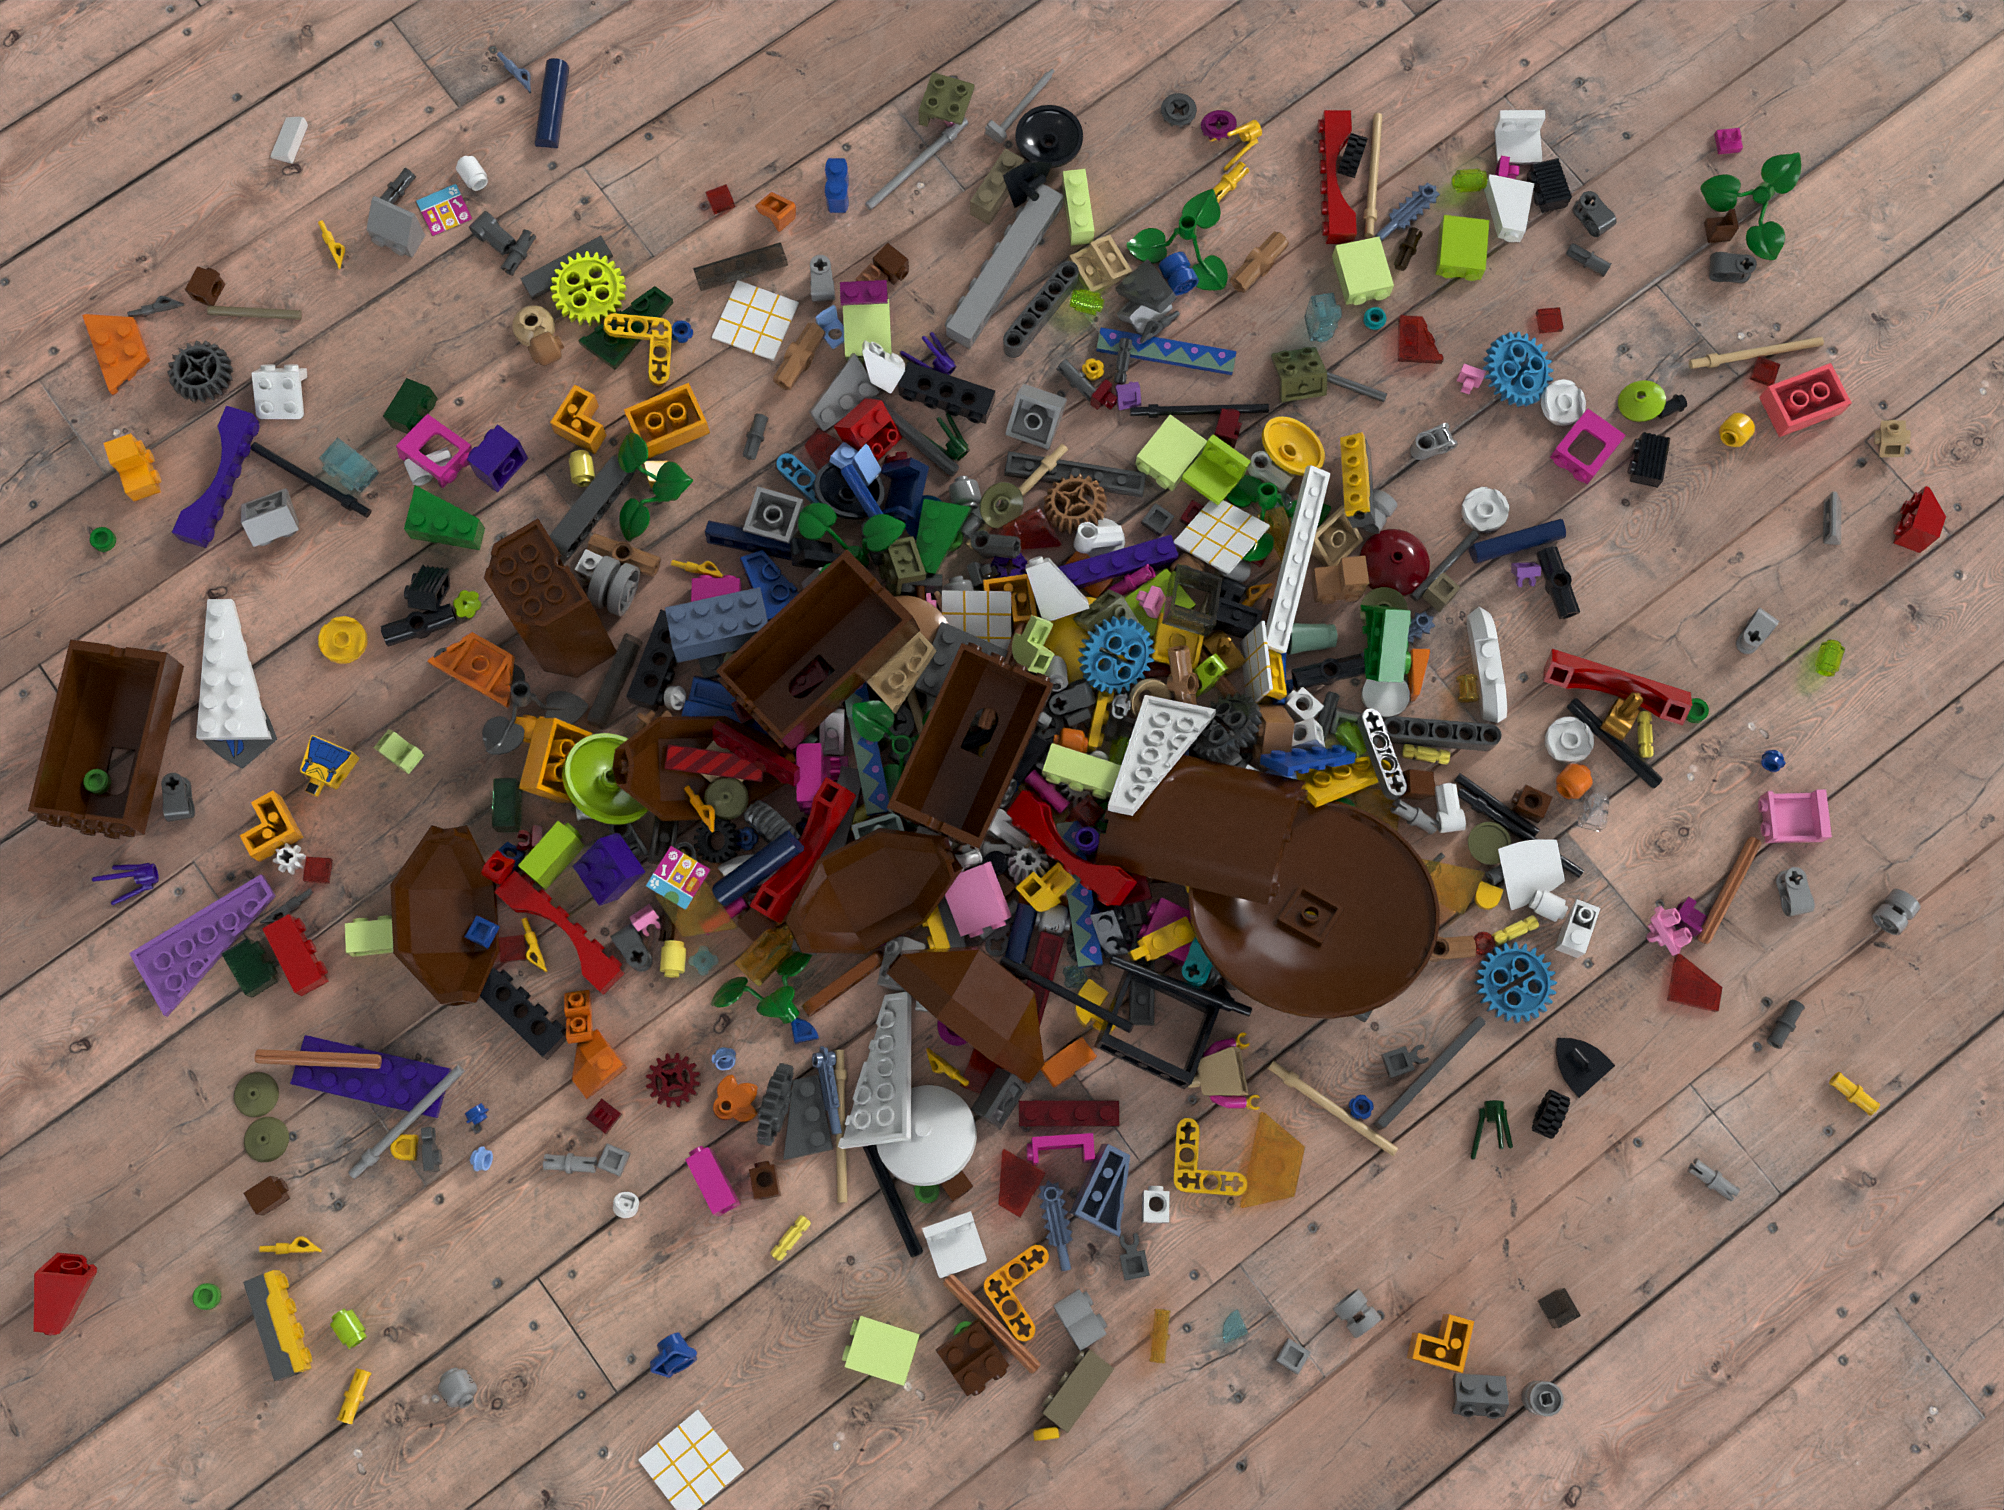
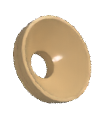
[512,306,555,346]
[1129,678,1171,717]

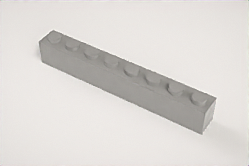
[945,184,1064,349]

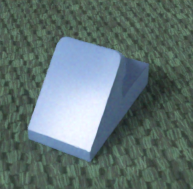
[829,442,882,486]

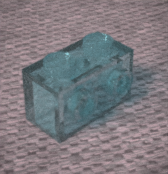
[1304,293,1342,342]
[319,437,379,494]

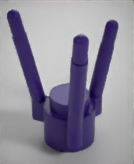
[900,332,957,375]
[92,863,159,905]

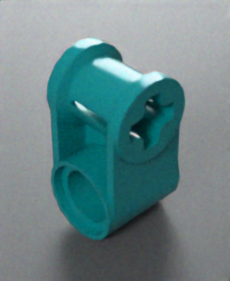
[1182,937,1213,987]

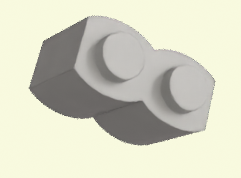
[1052,1289,1108,1351]

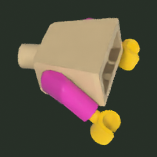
[1188,1032,1260,1110]

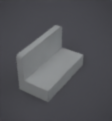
[1116,300,1173,335]

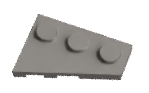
[809,353,880,432]

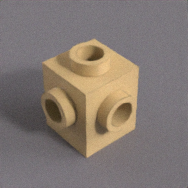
[1874,420,1911,457]

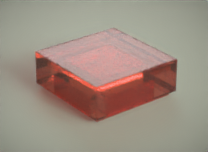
[705,184,735,215]
[1536,307,1564,334]
[1750,356,1781,386]
[303,856,333,884]
[499,935,527,963]

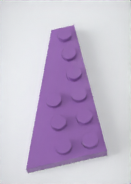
[129,874,276,1017]

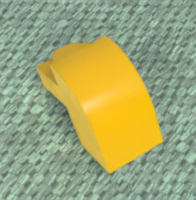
[1016,862,1076,912]
[1074,979,1116,1034]

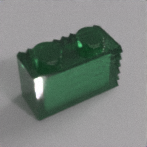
[492,778,523,832]
[222,938,278,998]

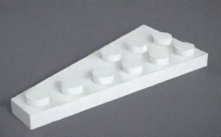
[196,599,272,740]
[1108,695,1216,816]
[838,992,911,1149]

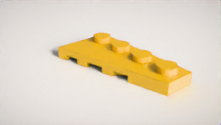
[1296,756,1393,808]

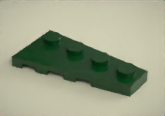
[578,286,674,370]

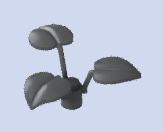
[482,664,589,755]

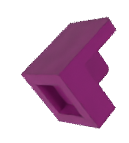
[1675,896,1707,937]

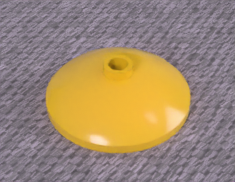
[1262,417,1325,476]

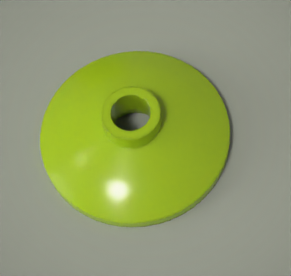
[1618,380,1666,422]

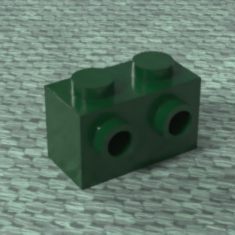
[383,378,438,434]

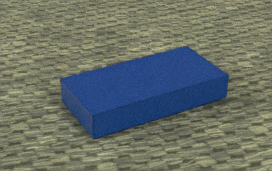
[688,676,736,712]

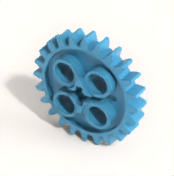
[1483,332,1554,407]
[1078,616,1155,694]
[1474,942,1557,1024]

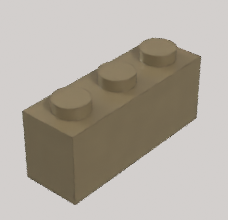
[970,149,1025,225]
[1042,1349,1114,1433]

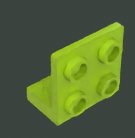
[1181,434,1251,505]

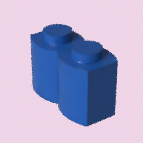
[825,158,849,213]

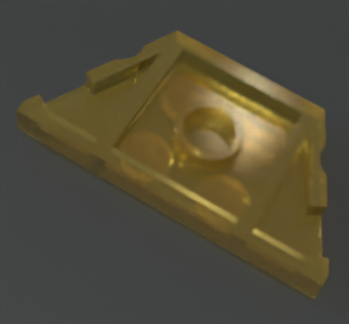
[655,849,738,937]
[1239,1112,1305,1209]

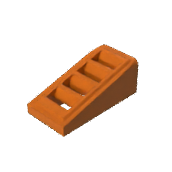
[1407,649,1430,701]

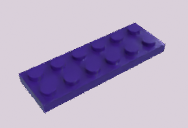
[290,1035,452,1118]

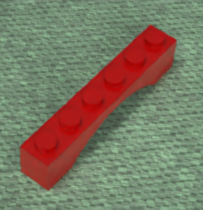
[1317,110,1357,244]
[1543,649,1692,726]
[750,777,857,924]
[1006,790,1137,906]
[495,871,625,995]

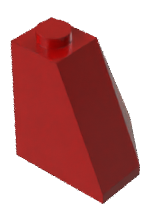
[33,1252,97,1336]

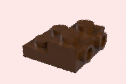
[936,1319,1010,1397]

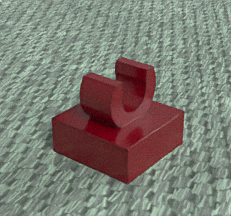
[1090,379,1118,410]
[516,825,543,855]
[586,1098,622,1134]

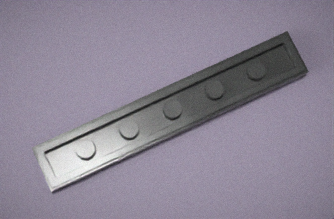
[1004,451,1146,498]
[1373,1016,1486,1130]

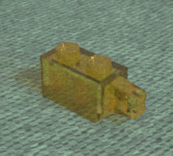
[734,924,794,987]

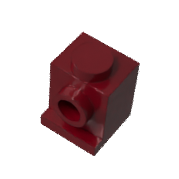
[1214,408,1242,448]

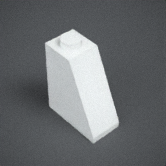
[1484,174,1534,242]
[1025,556,1089,621]

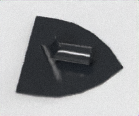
[1003,161,1052,208]
[1556,1038,1615,1098]

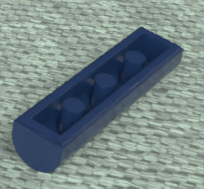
[535,58,569,148]
[1468,519,1566,564]
[705,520,792,561]
[712,830,804,907]
[1005,903,1038,980]

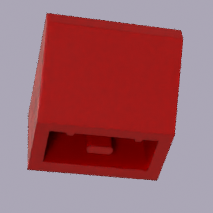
[834,398,902,461]
[1893,486,1946,553]

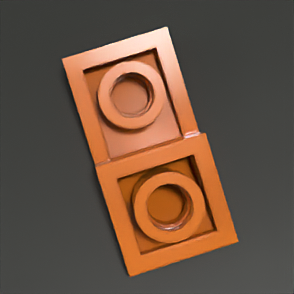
[564,990,593,1044]
[1040,1037,1097,1088]

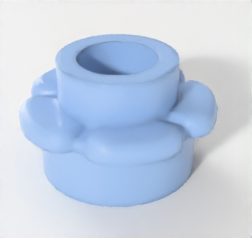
[712,1047,736,1070]
[470,1146,493,1172]

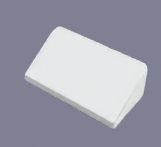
[270,116,308,164]

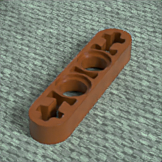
[801,950,884,1017]

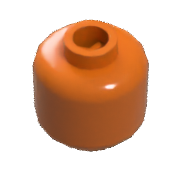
[1053,728,1088,754]
[1556,763,1593,799]

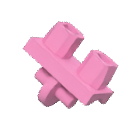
[1646,906,1692,956]

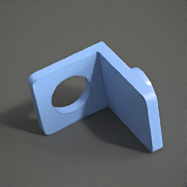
[815,305,844,349]

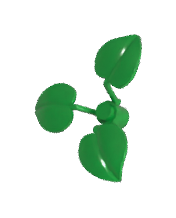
[1700,152,1802,260]
[1126,189,1228,291]
[618,432,693,542]
[1226,475,1331,561]
[798,503,906,574]
[852,700,931,801]
[711,951,812,1024]

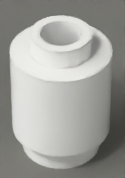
[456,156,488,191]
[1529,890,1568,922]

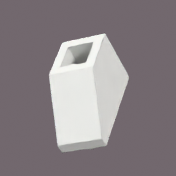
[862,340,905,394]
[1555,899,1600,958]

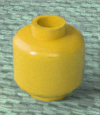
[1719,413,1755,448]

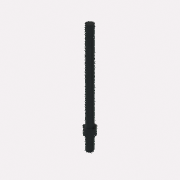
[1130,404,1269,418]
[250,442,371,518]
[1457,787,1584,878]
[1109,955,1252,1017]
[999,956,1134,1033]

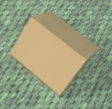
[1311,505,1364,567]

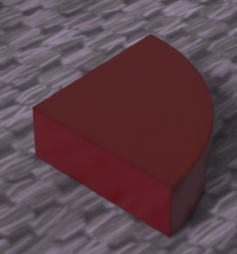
[884,451,907,464]

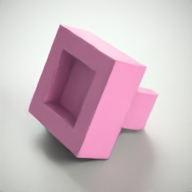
[1457,364,1486,394]
[1136,586,1166,619]
[629,903,661,937]

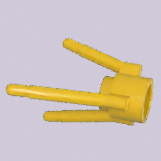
[1209,119,1262,171]

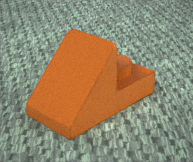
[755,192,796,232]

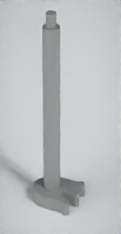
[985,69,1055,143]

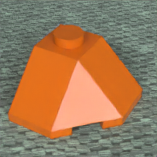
[572,1029,627,1099]

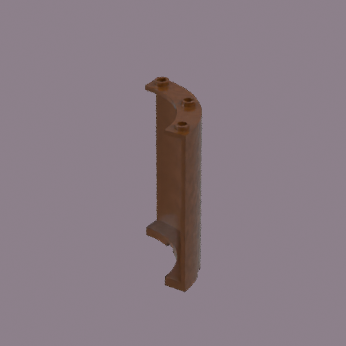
[1095,755,1308,905]

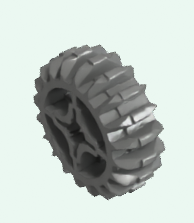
[167,340,234,403]
[743,800,801,844]

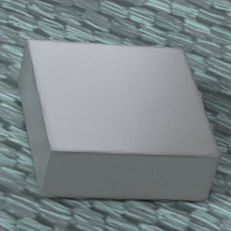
[596,1143,631,1177]
[1275,1338,1311,1375]

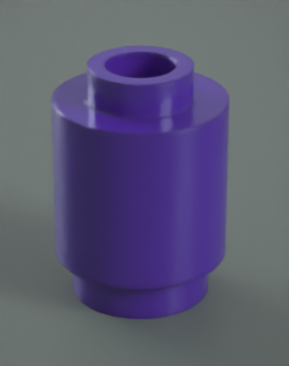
[1075,827,1100,856]

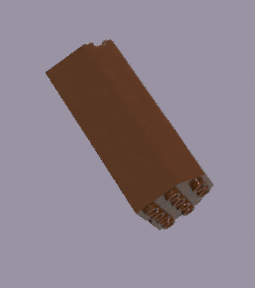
[484,518,618,678]
[716,549,920,751]
[28,639,184,839]
[887,642,1053,852]

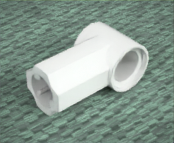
[404,447,452,486]
[1248,451,1295,493]
[1073,522,1123,554]
[1435,783,1466,833]
[988,808,1031,851]

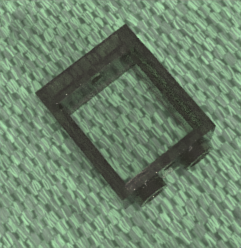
[1162,564,1222,637]

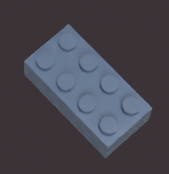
[665,587,768,663]

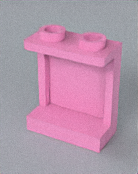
[1758,789,1832,843]

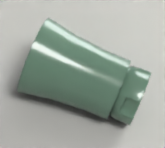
[1287,623,1338,655]

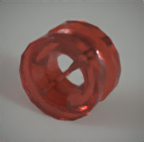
[1473,932,1495,955]

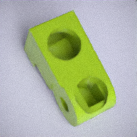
[1193,654,1229,698]

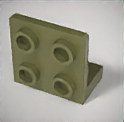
[918,72,975,127]
[1271,347,1327,402]
[879,536,926,596]
[1073,589,1139,656]

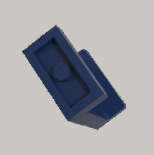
[881,457,929,523]

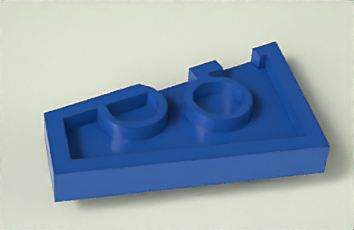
[740,550,799,622]

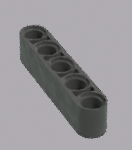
[1003,261,1079,358]
[550,455,636,558]
[1384,716,1502,751]

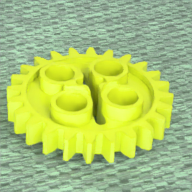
[550,251,627,326]

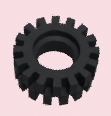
[1338,133,1368,178]
[693,819,742,863]
[1532,1089,1570,1139]

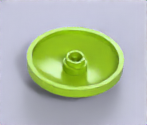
[562,733,649,825]

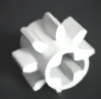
[273,843,307,875]

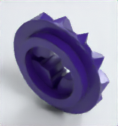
[991,553,1028,578]

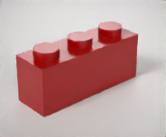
[262,914,329,996]

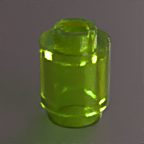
[1452,168,1487,193]
[1070,288,1105,316]
[1815,639,1845,677]
[1334,721,1367,758]
[1108,736,1130,765]

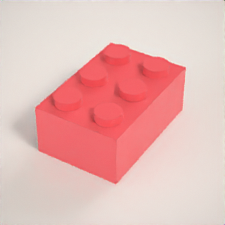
[1759,363,1852,437]

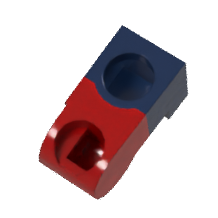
[481,841,526,885]

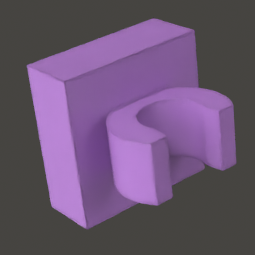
[1115,382,1142,410]
[1511,562,1541,587]

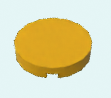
[318,616,368,664]

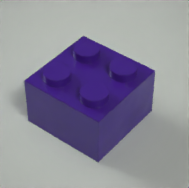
[466,424,528,493]
[572,833,645,906]

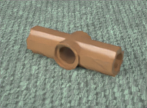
[1230,231,1289,293]
[773,322,826,390]
[587,533,661,577]
[1167,645,1199,705]
[1429,935,1476,962]

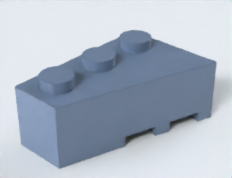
[1069,1144,1130,1237]

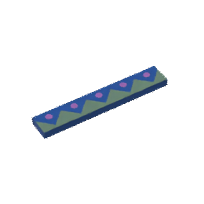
[1096,328,1237,375]
[845,682,889,816]
[1056,820,1103,969]

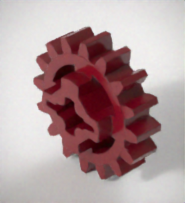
[646,1053,701,1108]

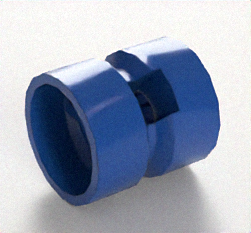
[1158,252,1199,296]

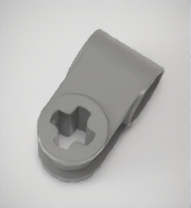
[810,255,835,302]
[1410,423,1458,460]
[1736,607,1780,654]
[1776,867,1815,917]

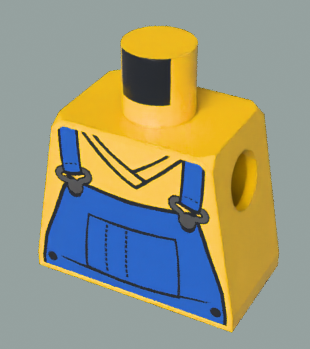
[300,735,360,797]

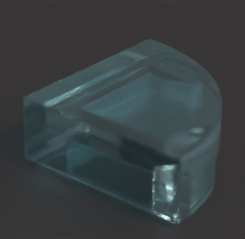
[1222,1309,1248,1344]

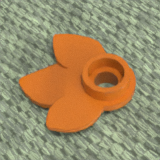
[713,1074,758,1122]

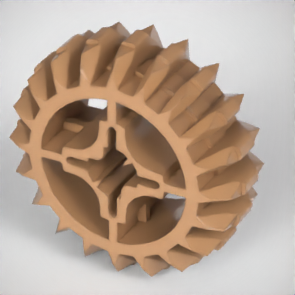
[1044,474,1107,535]

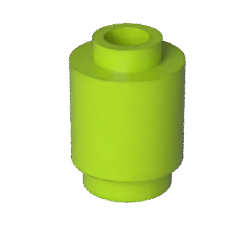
[330,1308,367,1349]

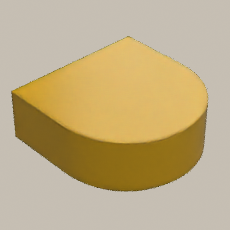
[1474,881,1504,910]
[390,1134,419,1161]
[1033,1426,1060,1441]

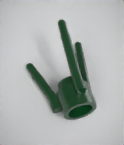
[919,413,970,461]
[1471,1100,1513,1160]

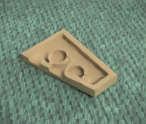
[866,632,936,714]

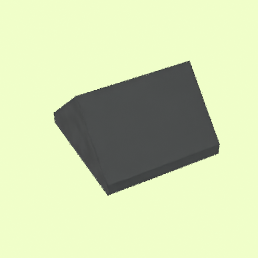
[970,1067,1027,1130]

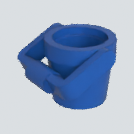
[650,1332,697,1378]

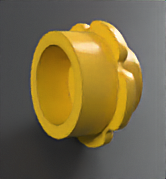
[1081,358,1104,381]

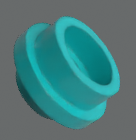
[1363,307,1387,330]

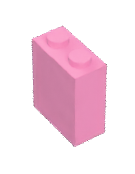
[945,861,1012,938]

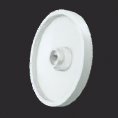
[876,1085,977,1186]

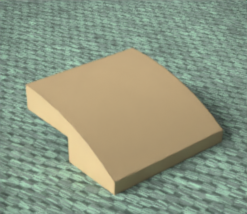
[1068,234,1132,297]

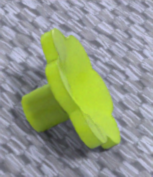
[453,590,481,618]

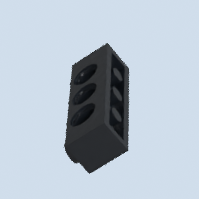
[898,362,996,424]
[626,609,677,712]
[480,968,567,1060]

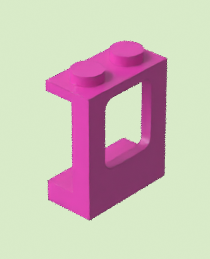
[1550,408,1626,485]
[396,414,472,488]
[1026,1133,1095,1166]

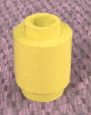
[569,450,595,487]
[660,940,686,978]

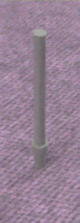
[865,117,969,210]
[348,1065,465,1179]

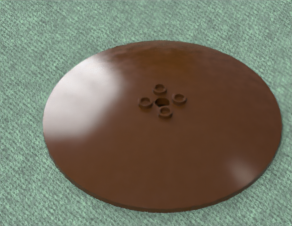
[1188,799,1440,1018]

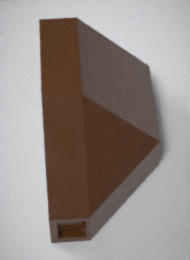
[612,716,796,821]
[390,825,499,1006]
[786,828,963,954]
[886,946,1044,1084]

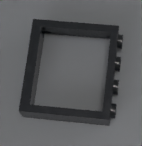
[1094,961,1220,1089]

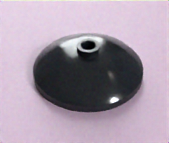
[1015,105,1083,168]
[814,462,885,520]

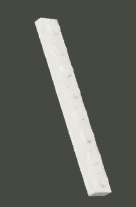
[1266,465,1330,653]

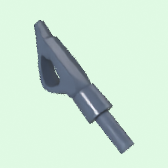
[497,52,531,93]

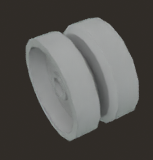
[587,556,640,616]

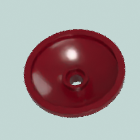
[1359,529,1430,596]

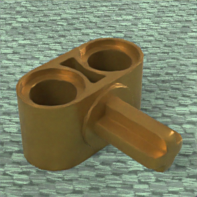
[1202,628,1246,677]
[1600,692,1643,741]

